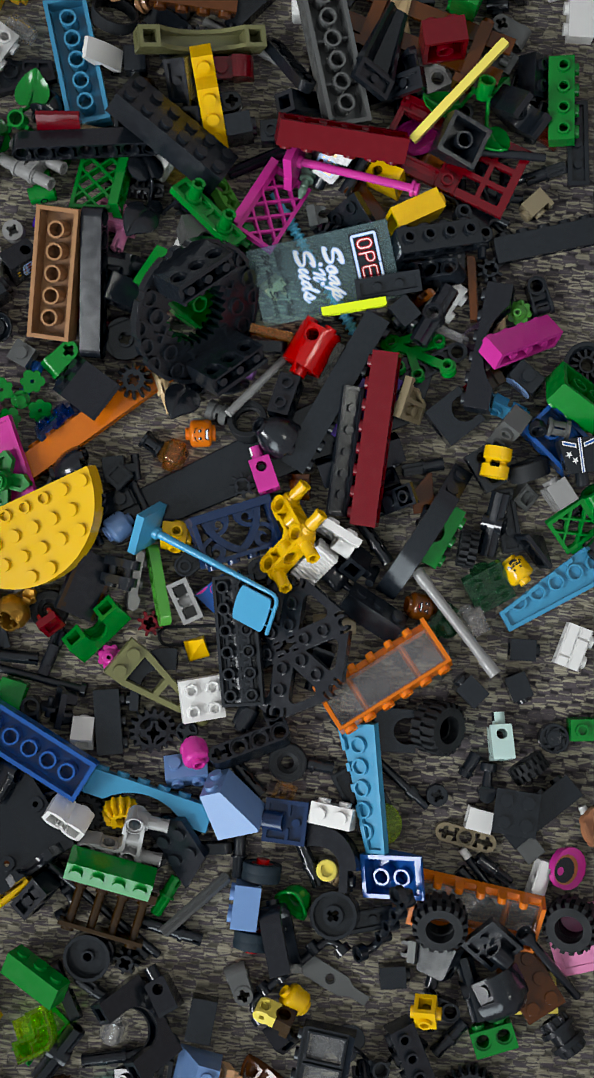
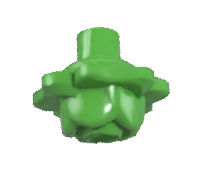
[508,299,532,325]

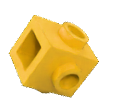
[160,520,192,553]
[410,993,442,1030]

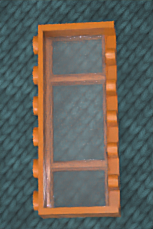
[312,618,453,735]
[405,868,546,954]

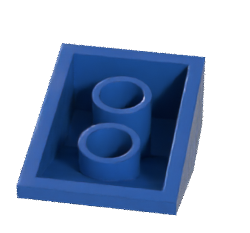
[360,849,426,901]

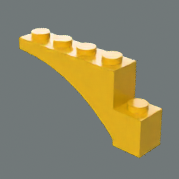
[189,43,229,148]

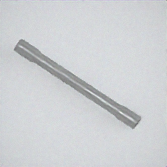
[412,567,501,679]

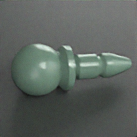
[298,167,317,199]

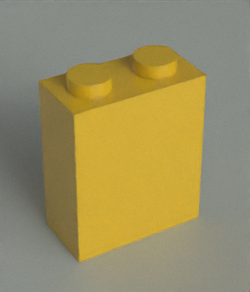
[383,187,446,236]

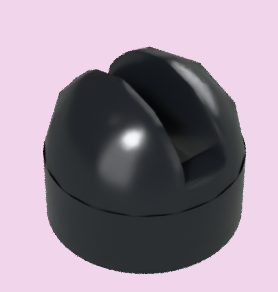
[529,418,547,438]

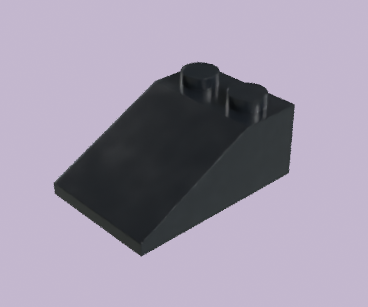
[53,355,121,421]

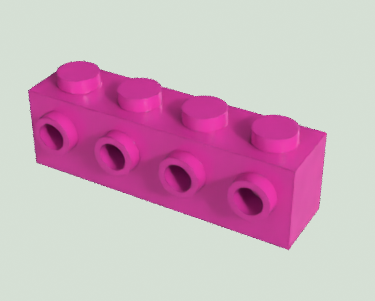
[478,314,563,370]

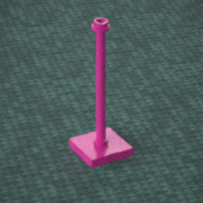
[283,147,421,197]

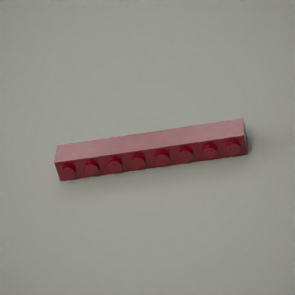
[347,349,402,528]

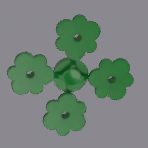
[0,369,52,429]

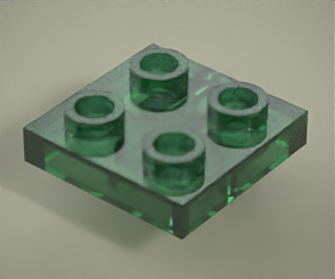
[461,559,517,616]

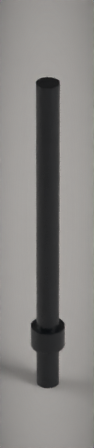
[330,719,430,810]

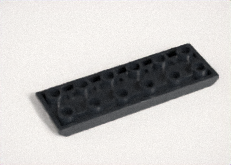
[212,574,266,708]

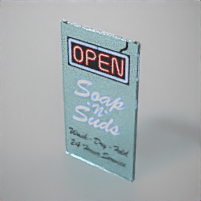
[246,218,402,328]

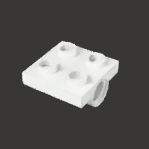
[316,517,363,559]
[177,673,226,724]

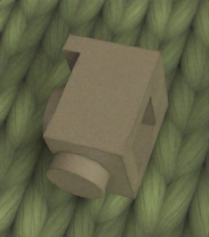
[518,187,554,223]

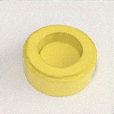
[316,859,338,882]

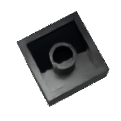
[428,109,492,170]

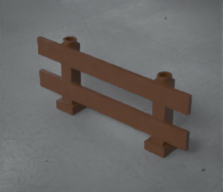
[349,0,516,94]

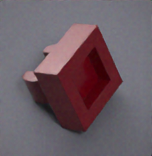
[36,608,66,638]

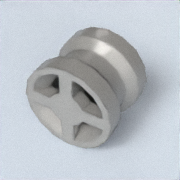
[2,219,26,244]

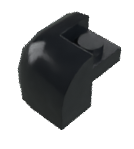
[471,963,529,1023]

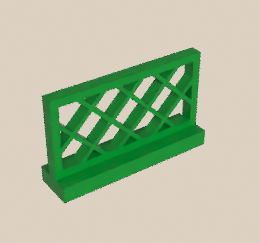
[68,157,132,218]

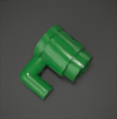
[27,169,58,205]

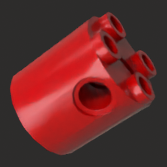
[282,315,341,379]

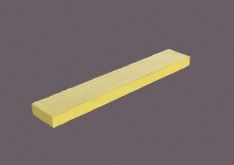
[410,37,509,144]

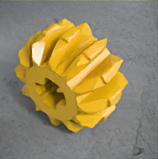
[102,795,137,829]

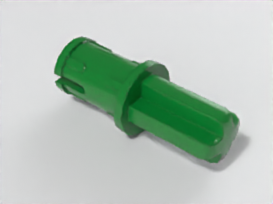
[150,873,181,917]

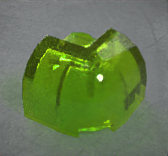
[11,1005,58,1065]

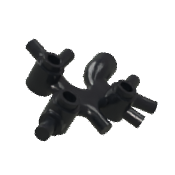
[443,161,526,259]

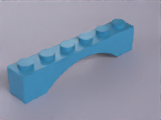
[82,763,210,833]

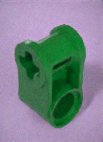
[40,341,80,380]

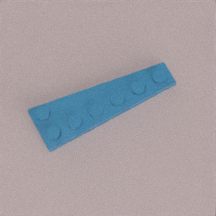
[499,545,594,632]
[338,722,389,855]

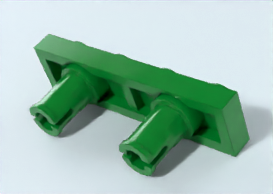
[170,177,247,247]

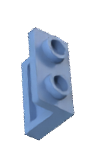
[163,754,209,789]

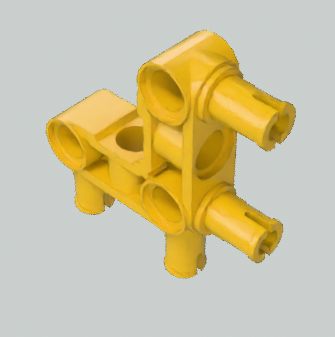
[260,479,327,593]

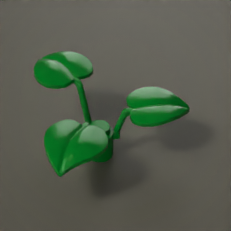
[0,68,71,166]
[423,74,510,152]

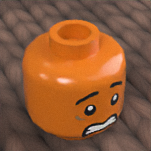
[185,419,216,447]

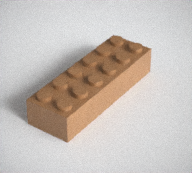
[27,204,82,342]

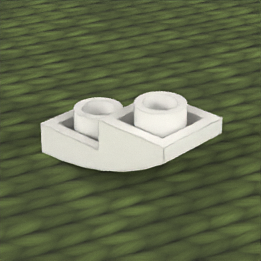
[82,36,123,73]

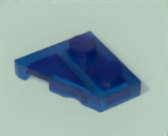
[34,402,75,442]

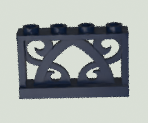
[185,493,282,572]

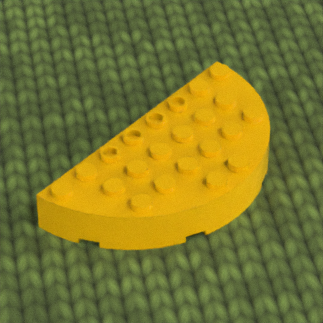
[0,465,103,590]

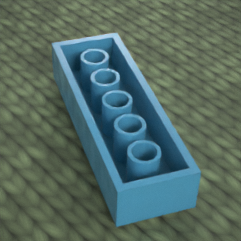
[42,0,113,127]

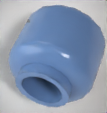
[101,511,135,543]

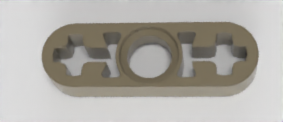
[434,821,496,853]

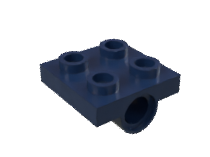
[261,797,310,847]

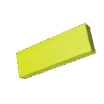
[321,296,388,317]

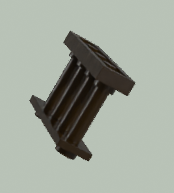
[57,881,158,950]

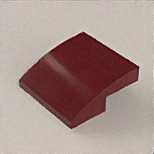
[35,111,82,130]

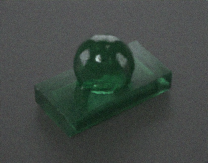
[422,601,459,643]

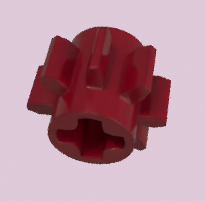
[137,610,164,636]

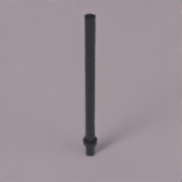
[47,861,161,958]

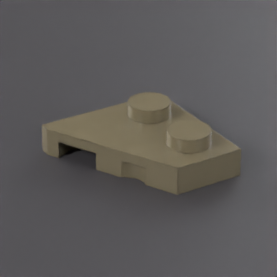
[393,375,426,426]

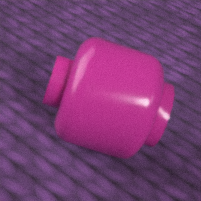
[180,736,210,770]

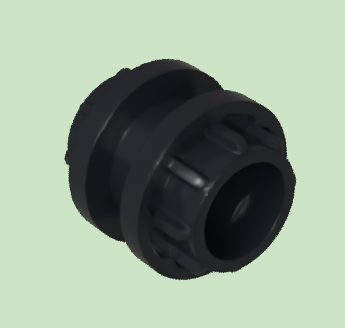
[540,1011,586,1060]

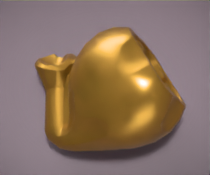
[0,588,37,632]

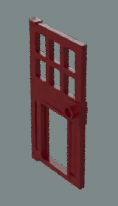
[384,95,532,219]

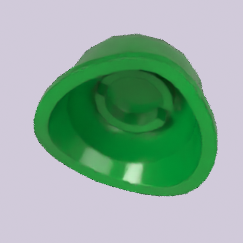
[274,884,312,921]

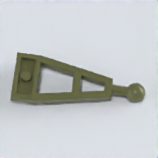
[104,637,210,727]

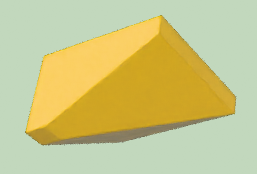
[183,635,210,662]

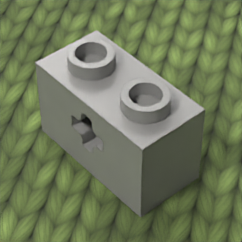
[166,577,205,625]

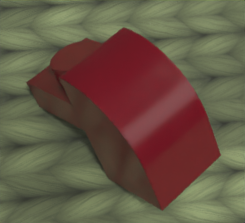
[213,54,255,83]

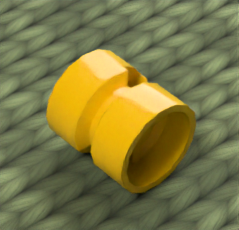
[479,445,513,480]

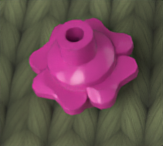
[98,644,121,669]

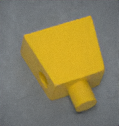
[365,160,407,201]

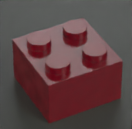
[418,14,469,65]

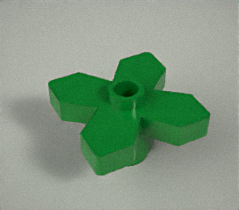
[0,450,33,507]

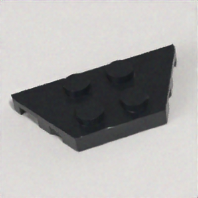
[148,815,209,888]

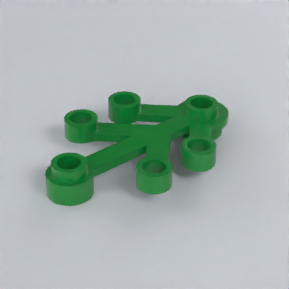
[381,334,457,383]

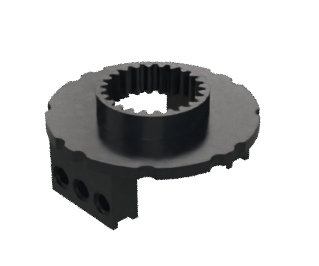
[131,236,268,397]

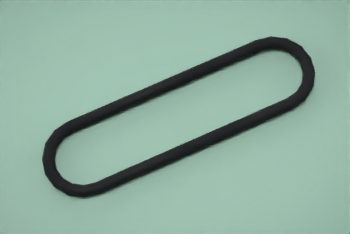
[158,624,217,647]

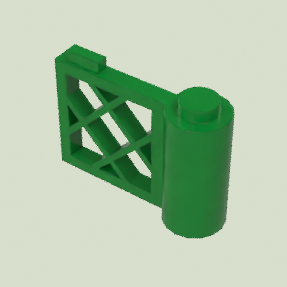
[544,484,594,555]

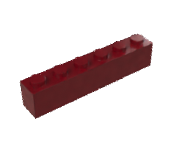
[274,112,410,166]

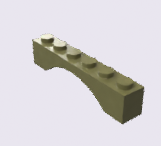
[133,24,267,54]

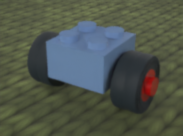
[226,857,282,954]

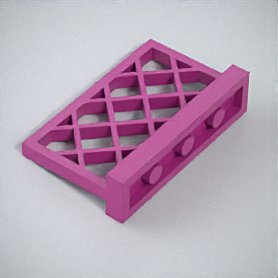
[233,157,312,254]

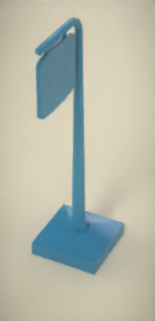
[127,501,279,635]

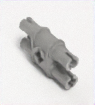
[0,138,68,191]

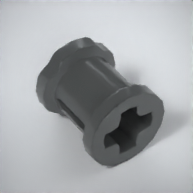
[545,417,572,439]

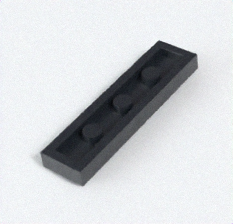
[566,100,590,187]

